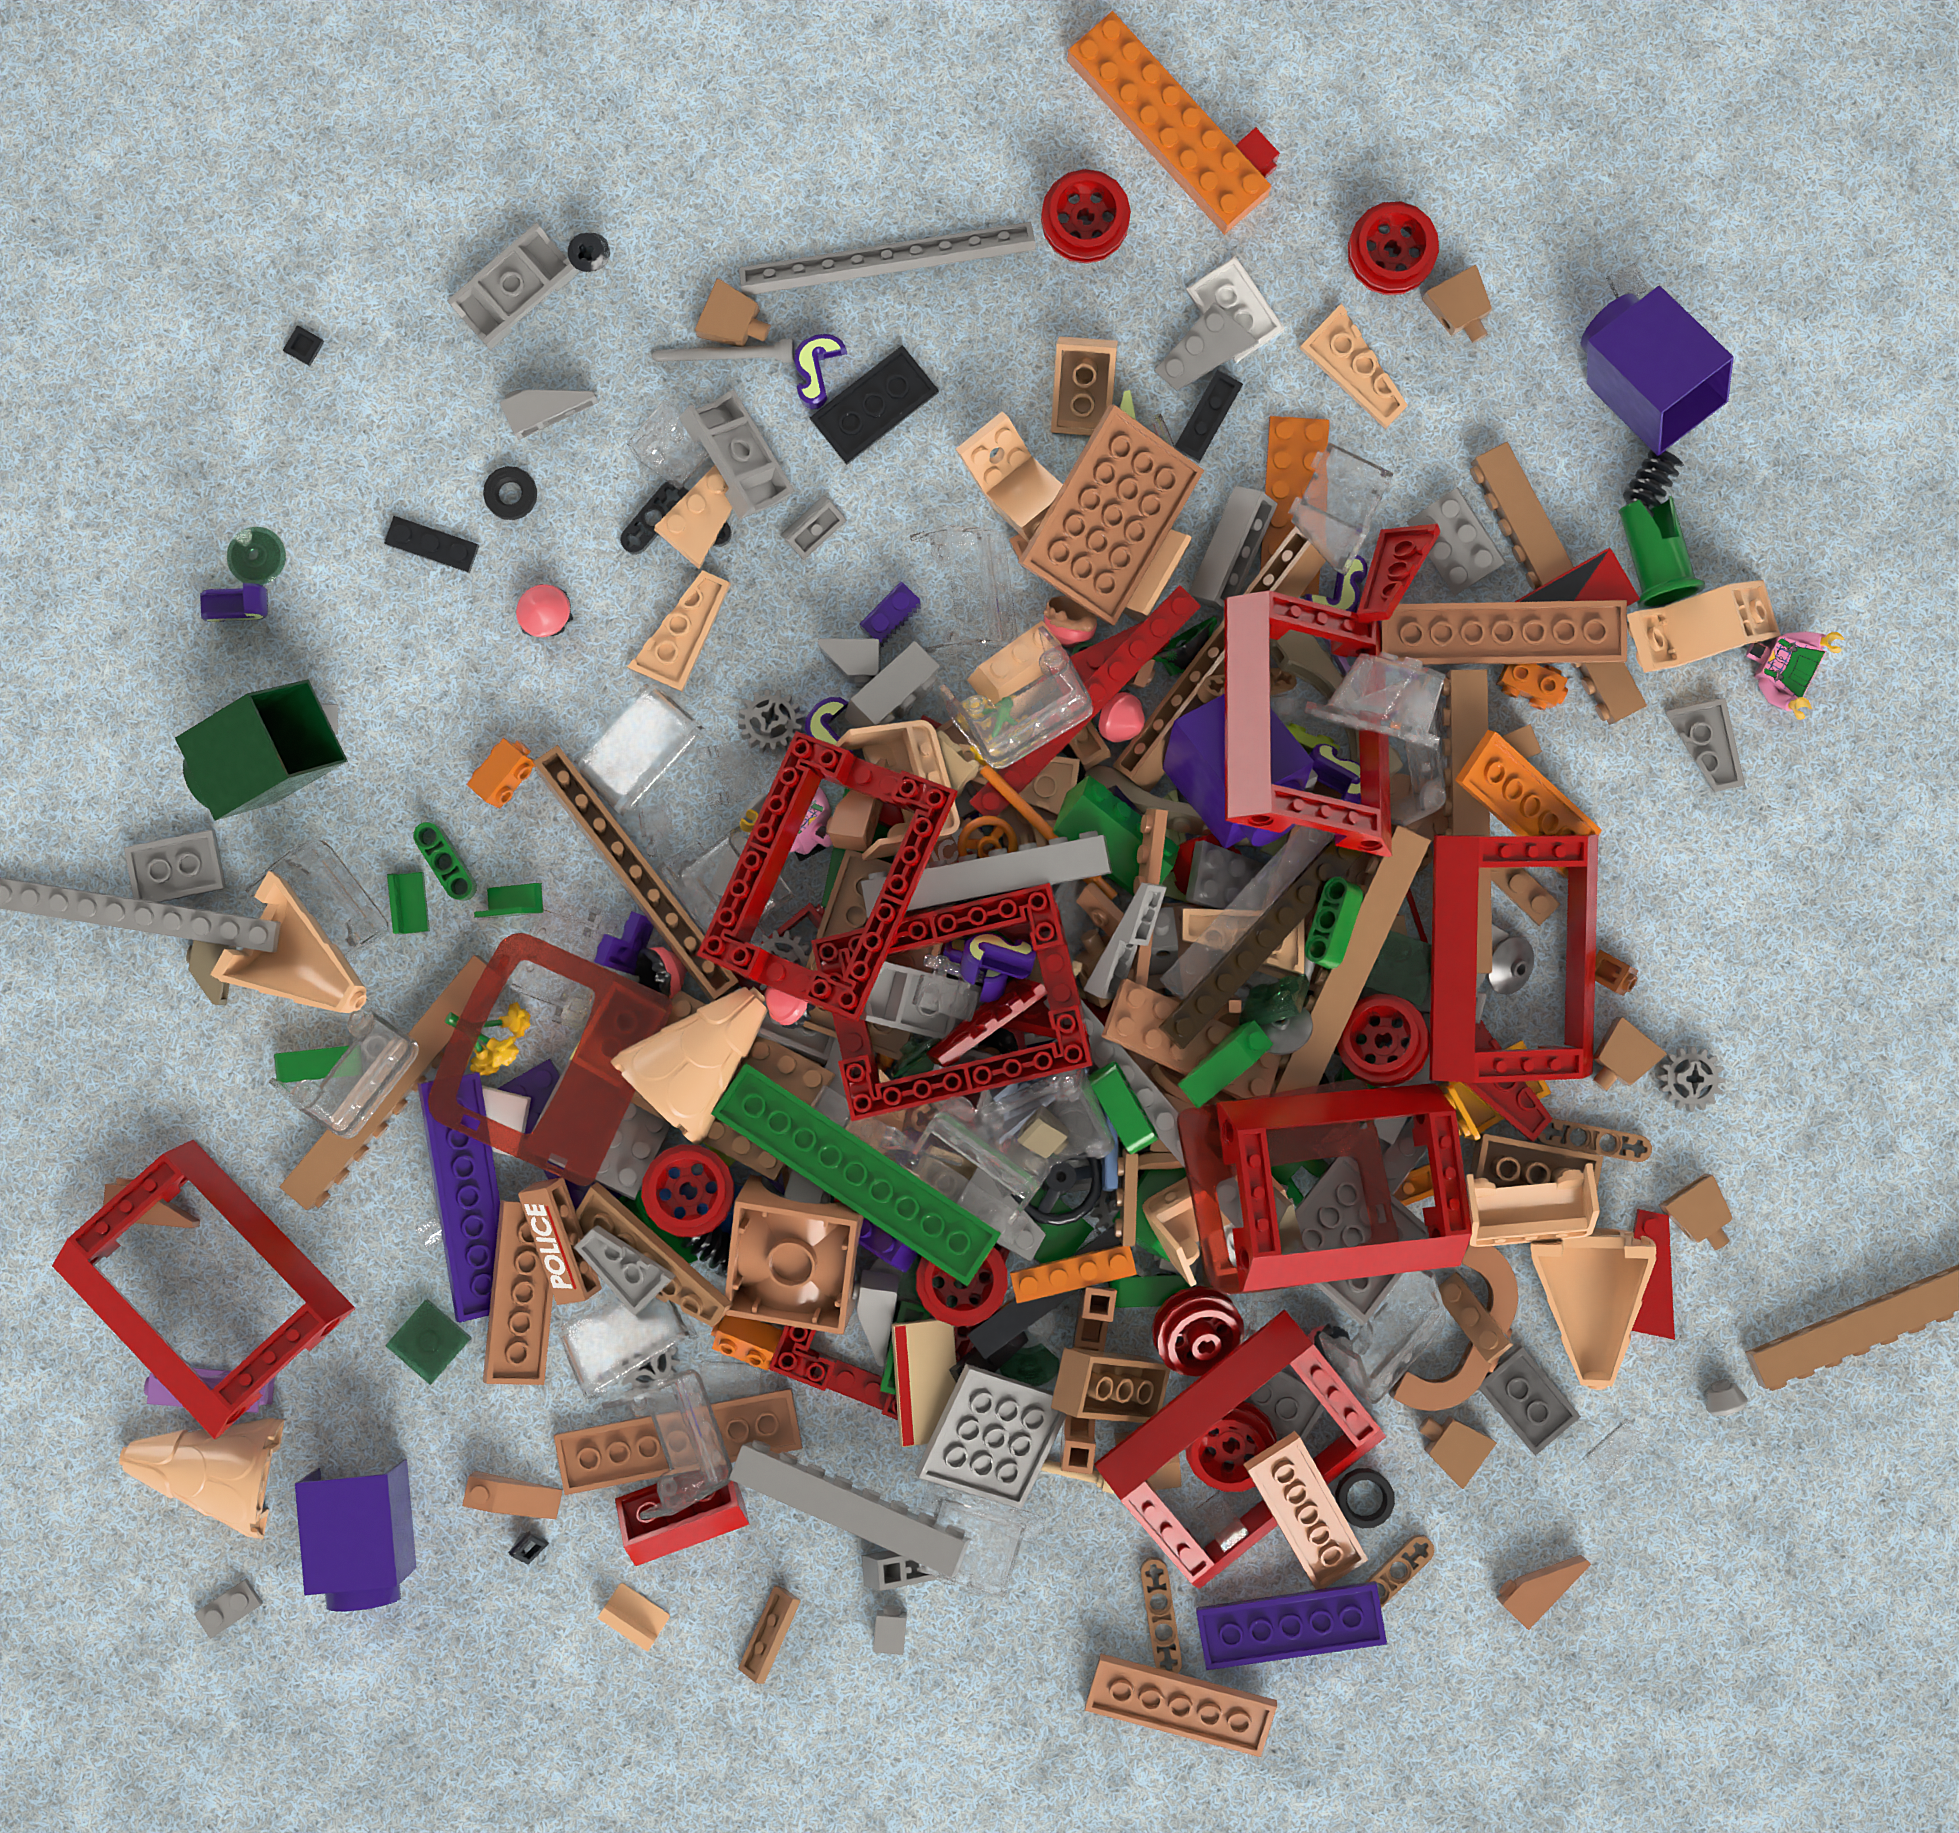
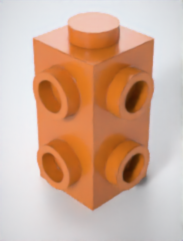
[1496,664,1568,711]
[466,738,535,809]
[711,1315,783,1371]

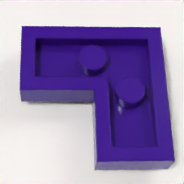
[594,911,654,976]

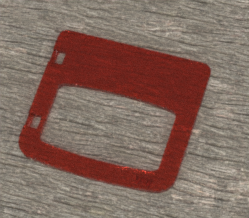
[428,933,673,1186]
[1176,1079,1399,1295]

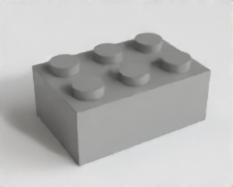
[844,641,940,728]

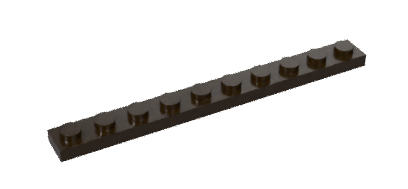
[1159,836,1364,1049]

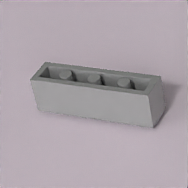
[1189,486,1278,611]

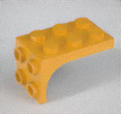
[1437,1040,1551,1141]

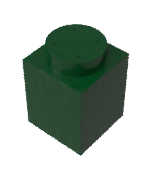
[175,679,348,821]

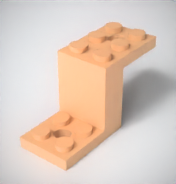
[955,411,1063,544]
[1627,580,1781,673]

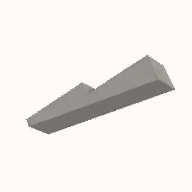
[1083,882,1167,999]

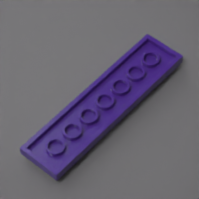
[417,1072,500,1323]

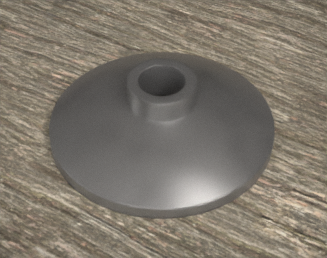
[1486,936,1534,995]
[1253,1000,1313,1055]

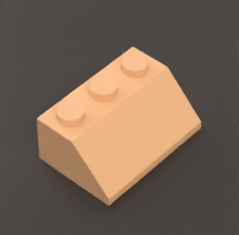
[1122,529,1192,622]
[967,621,1065,727]

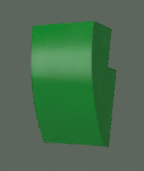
[1003,1169,1094,1264]

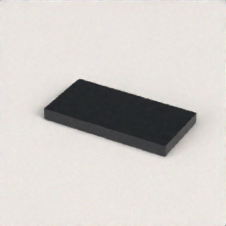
[809,345,939,465]

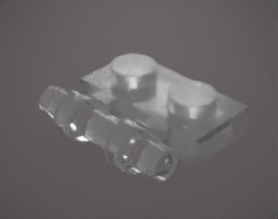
[912,954,984,1022]

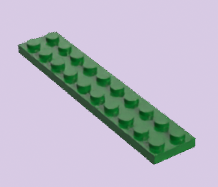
[711,1063,1002,1286]

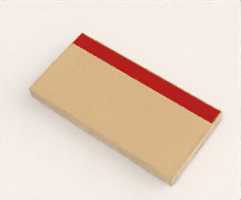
[891,1318,956,1447]

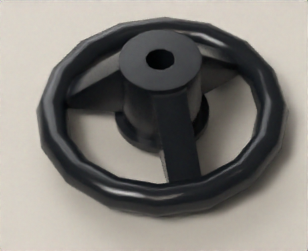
[1008,1131,1102,1226]

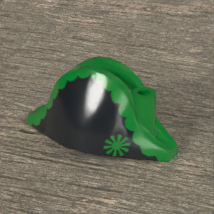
[1152,616,1217,676]

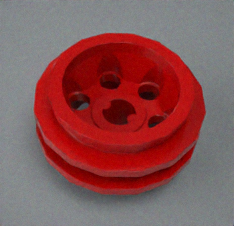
[1041,169,1131,264]
[1347,201,1439,295]
[1337,994,1430,1087]
[641,1144,735,1237]
[916,1247,1008,1326]
[1151,1286,1245,1377]
[1185,1401,1277,1492]

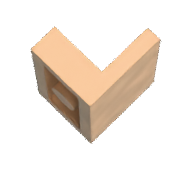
[597,1583,670,1652]

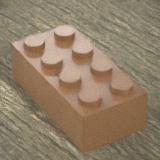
[1470,1133,1603,1190]
[1051,1347,1171,1423]

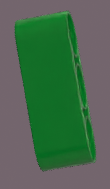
[413,822,477,901]
[1305,877,1363,969]
[274,1044,364,1084]
[1087,1061,1159,1154]
[1108,1273,1196,1308]

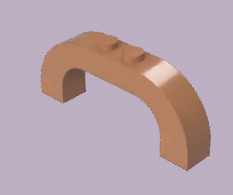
[1389,1244,1518,1411]
[1060,1286,1117,1475]

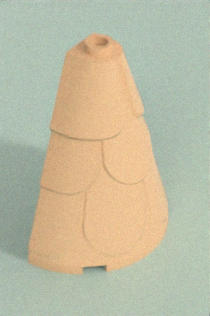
[210,871,367,1013]
[610,987,768,1145]
[1530,1228,1656,1390]
[119,1418,285,1539]

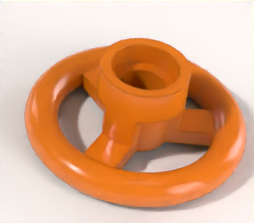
[957,816,1018,858]

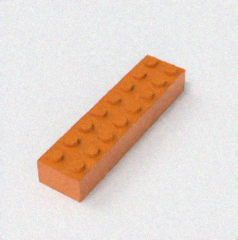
[1067,10,1272,235]

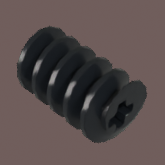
[568,233,610,272]
[1623,449,1684,518]
[679,1212,731,1276]

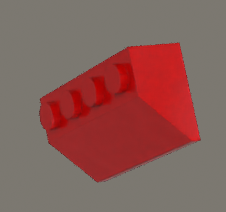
[615,1463,750,1566]

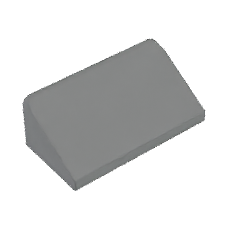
[781,495,847,560]

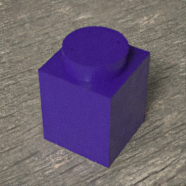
[1580,285,1734,456]
[1162,694,1314,849]
[295,1459,417,1612]

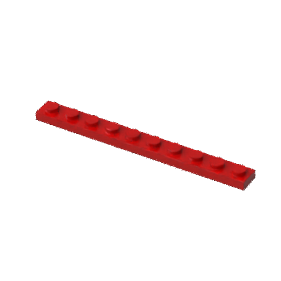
[968,585,1201,817]

